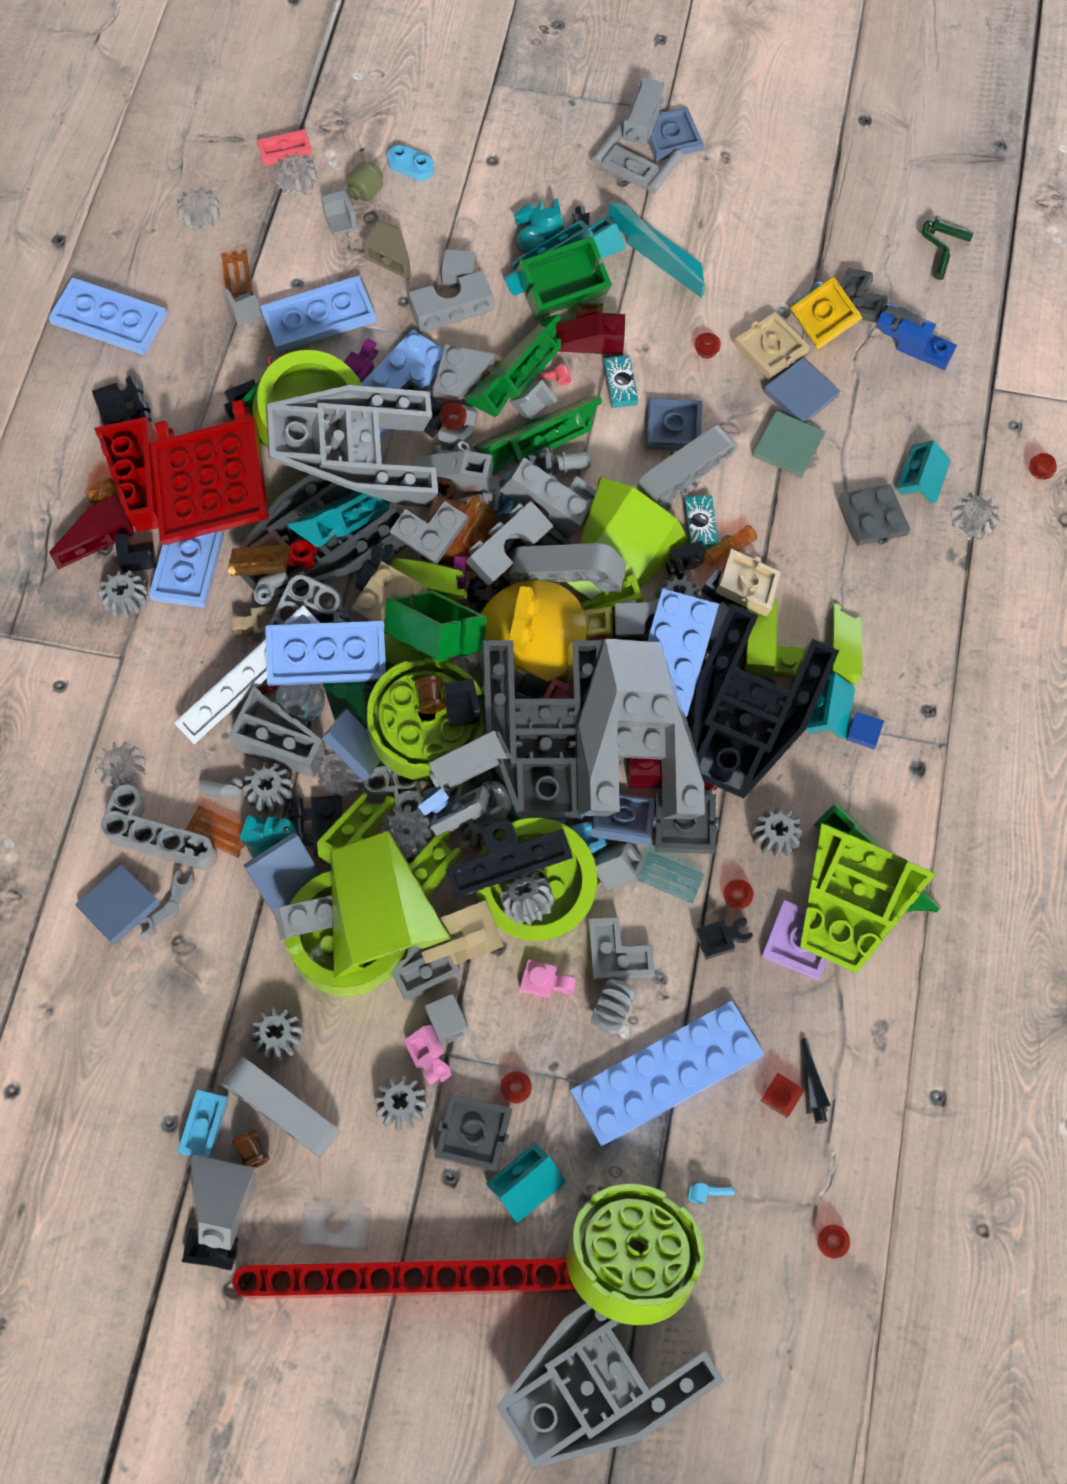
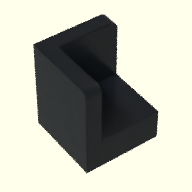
[115,534,156,573]
[514,665,548,699]
[443,679,480,727]

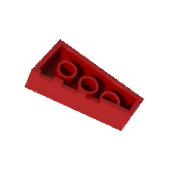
[94,417,158,532]

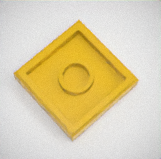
[790,276,862,350]

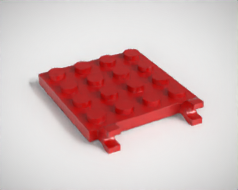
[150,400,269,545]

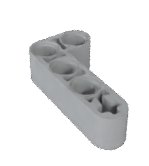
[637,425,738,512]
[509,543,627,593]
[259,575,342,679]
[363,766,428,865]
[101,784,217,870]
[219,1057,340,1158]

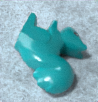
[513,198,564,252]
[239,814,301,858]

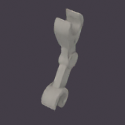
[135,870,195,939]

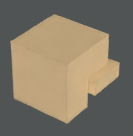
[421,900,504,965]

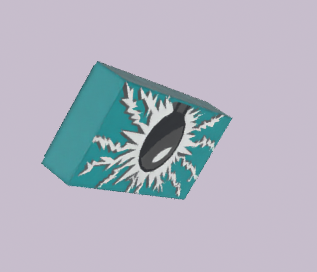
[604,355,638,408]
[684,495,719,549]

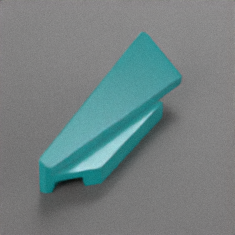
[608,203,705,298]
[503,215,626,296]
[287,491,390,547]

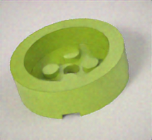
[252,350,362,447]
[367,658,485,781]
[476,818,597,941]
[285,871,408,997]
[566,1184,705,1325]

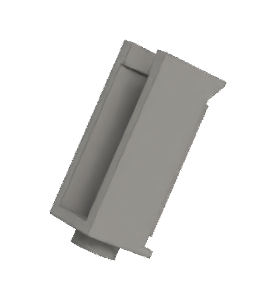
[623,77,665,145]
[429,731,512,791]

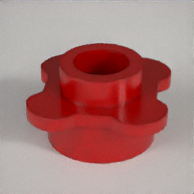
[287,540,318,569]

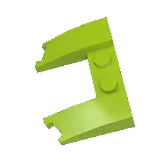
[384,558,467,670]
[744,599,862,684]
[317,793,461,900]

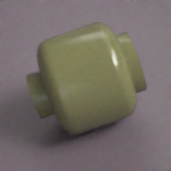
[346,162,383,201]

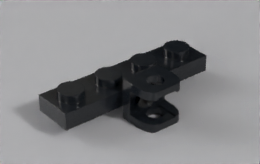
[446,818,573,898]

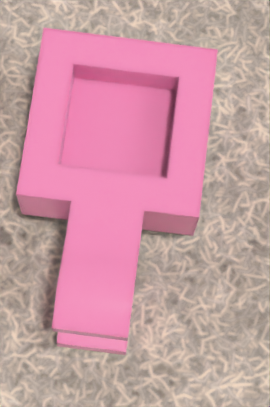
[520,959,576,999]
[404,1025,452,1084]

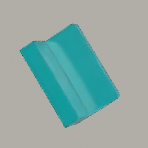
[896,440,951,503]
[806,673,855,739]
[486,1143,566,1223]

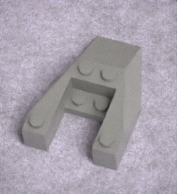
[266,385,438,507]
[577,639,705,820]
[496,1303,724,1469]

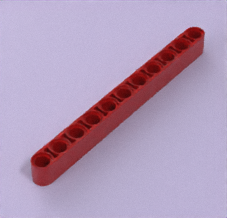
[232,1258,577,1299]

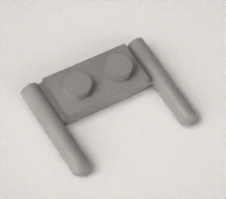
[591,123,683,193]

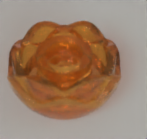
[85,478,118,505]

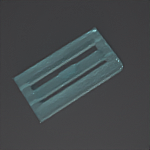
[638,851,705,904]

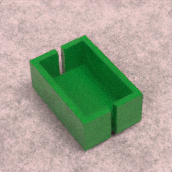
[516,236,612,320]
[385,590,487,661]

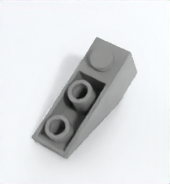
[411,451,493,494]

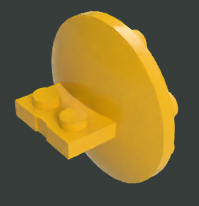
[477,580,588,685]

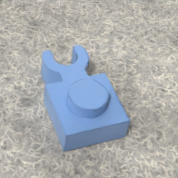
[418,785,450,816]

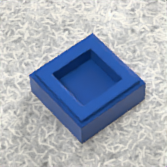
[847,711,884,749]

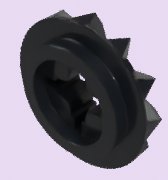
[467,574,510,612]

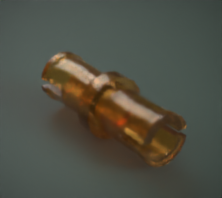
[704,525,757,567]

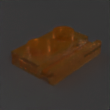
[454,494,499,559]

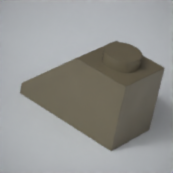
[363,221,411,280]

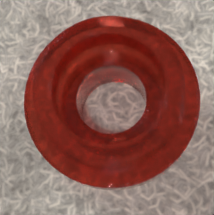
[694,333,721,359]
[439,402,467,430]
[1029,453,1057,480]
[723,879,754,909]
[500,1071,532,1104]
[817,1225,850,1259]

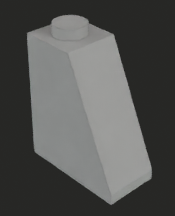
[190,1155,255,1250]

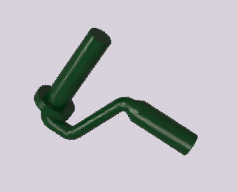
[921,216,974,280]

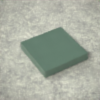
[753,411,825,477]

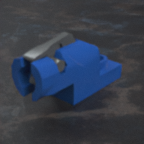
[876,302,957,370]

